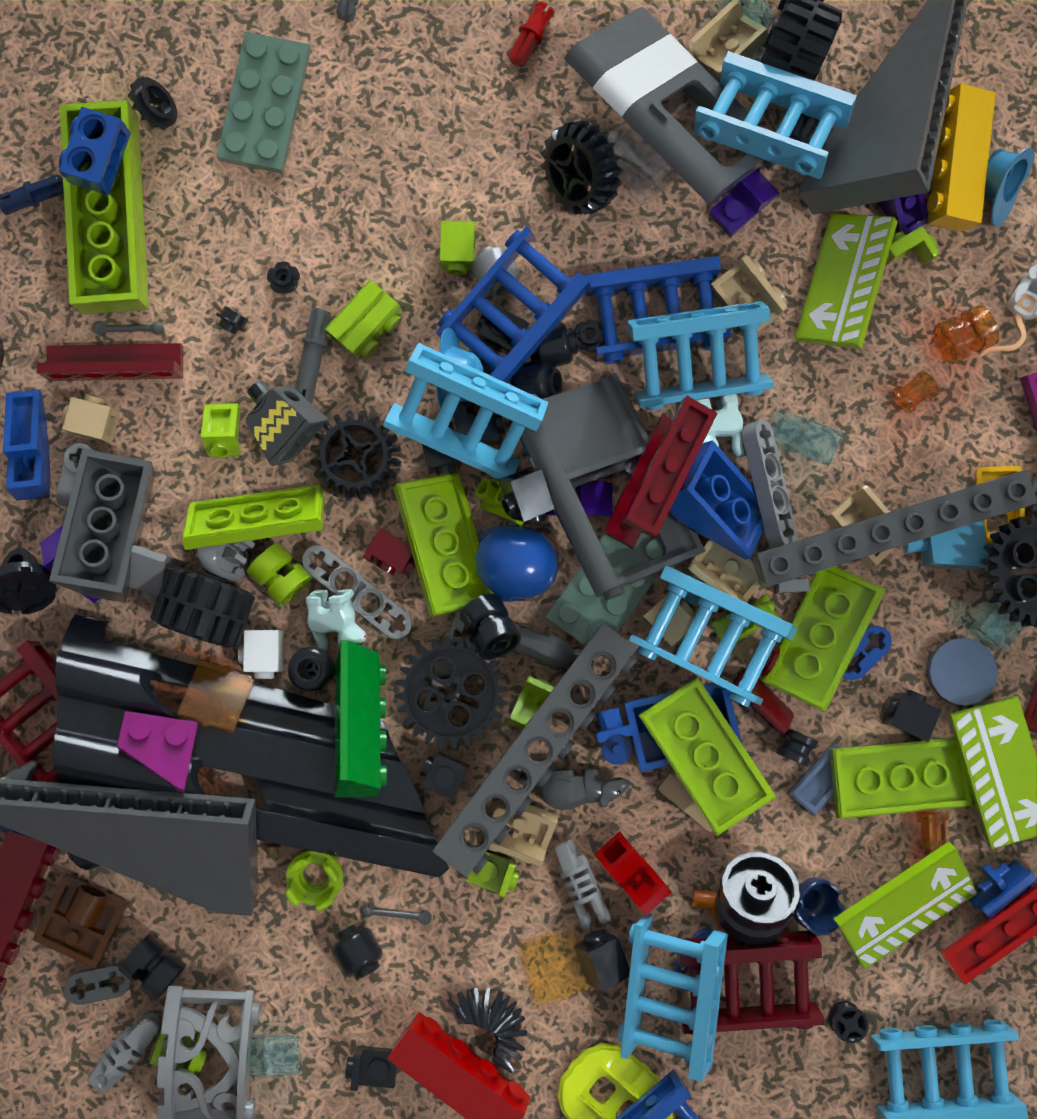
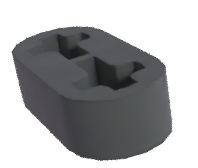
[65,963,134,1005]

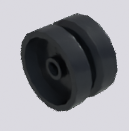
[715,852,800,945]

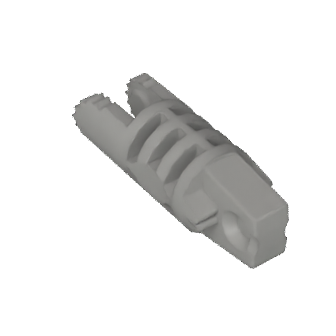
[555,839,612,930]
[87,1009,161,1093]

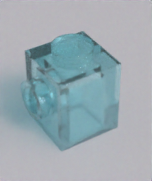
[968,602,1024,651]

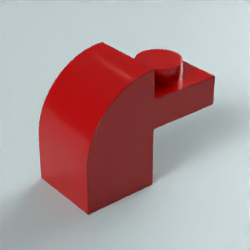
[594,831,672,916]

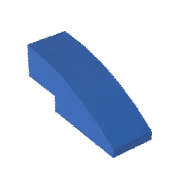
[3,390,50,501]

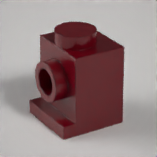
[363,528,416,577]

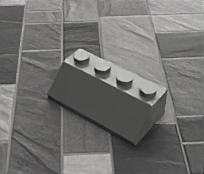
[49,449,155,603]

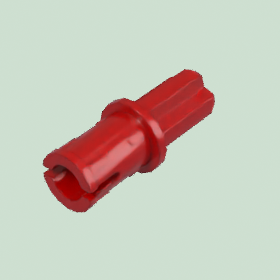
[508,1,554,67]

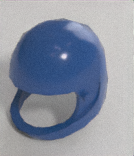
[475,524,559,602]

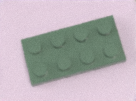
[217,32,311,174]
[545,533,663,657]

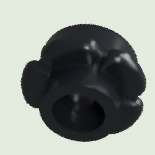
[267,261,300,294]
[216,306,248,335]
[573,319,604,352]

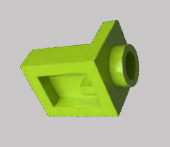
[201,403,241,458]
[466,850,520,898]

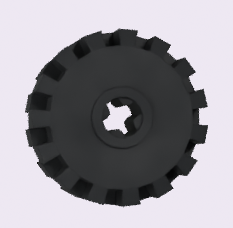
[760,0,842,81]
[150,568,255,647]

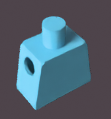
[903,520,988,569]

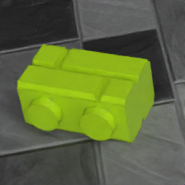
[325,280,402,361]

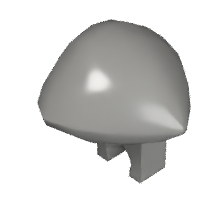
[195,541,255,582]

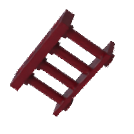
[603,396,718,549]
[0,640,58,783]
[676,930,824,1035]

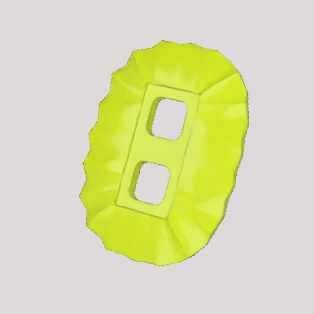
[557,1042,674,1119]

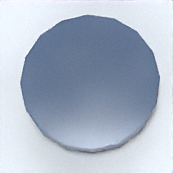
[926,637,998,706]

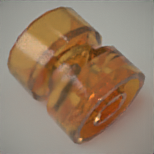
[933,305,999,364]

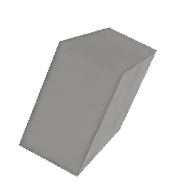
[775,579,810,594]

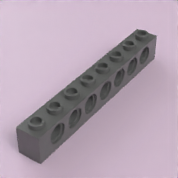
[751,470,1037,589]
[432,623,637,878]

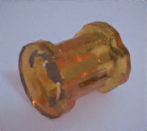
[893,370,939,414]
[917,812,949,850]

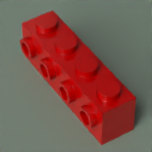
[387,1012,531,1119]

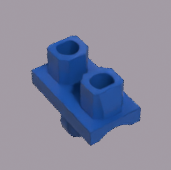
[594,708,633,765]
[968,860,1037,919]

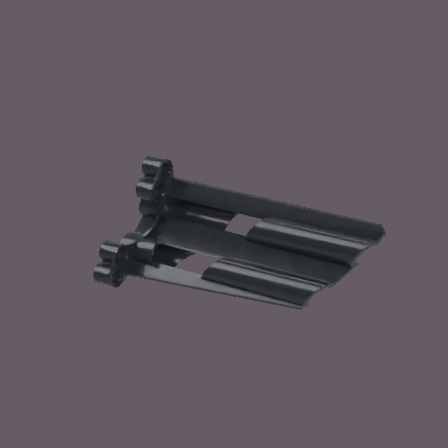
[53,613,449,877]

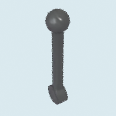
[94,321,164,336]
[360,904,432,925]

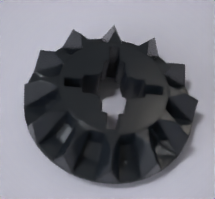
[128,77,177,130]

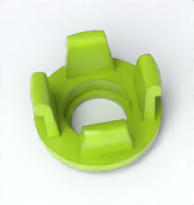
[285,850,343,911]

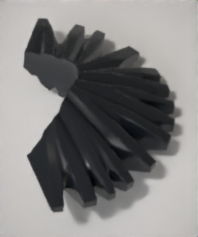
[447,987,527,1073]

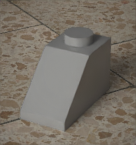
[129,545,184,602]

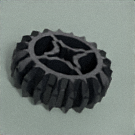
[540,120,624,215]
[310,410,402,502]

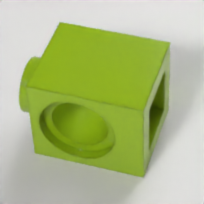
[440,221,476,275]

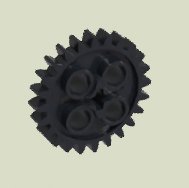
[980,515,1037,628]
[395,636,507,749]

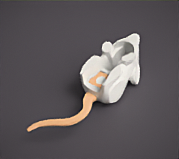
[979,264,1037,357]

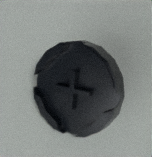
[0,548,57,614]

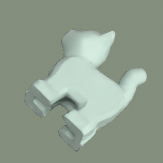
[696,394,745,457]
[306,589,366,652]

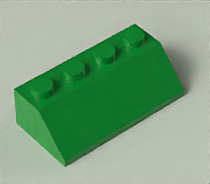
[334,640,387,797]

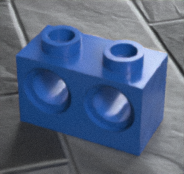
[59,107,131,196]

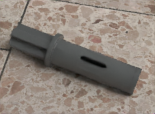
[295,308,331,404]

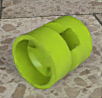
[247,542,312,607]

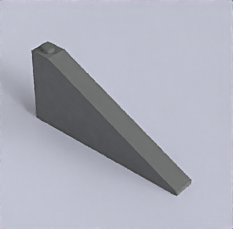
[799,0,968,214]
[0,778,258,916]

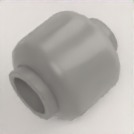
[471,246,520,298]

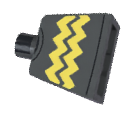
[246,380,329,466]

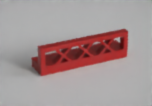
[940,884,1037,985]

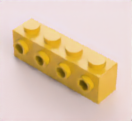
[927,83,996,231]

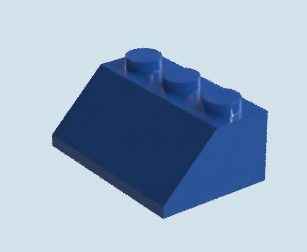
[624,679,743,772]

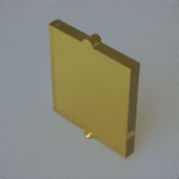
[521,929,592,1004]

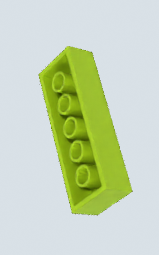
[59,100,149,314]

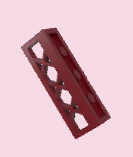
[37,343,183,381]

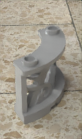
[157,986,261,1119]

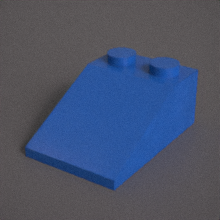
[670,440,764,560]

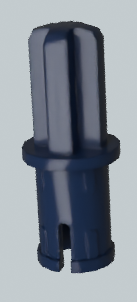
[0,175,64,215]

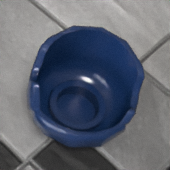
[793,877,845,936]

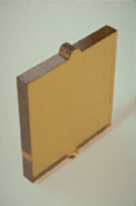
[177,660,255,733]

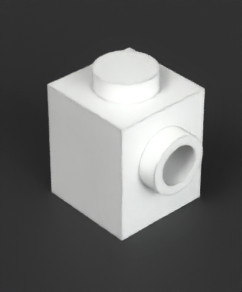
[238,630,284,679]

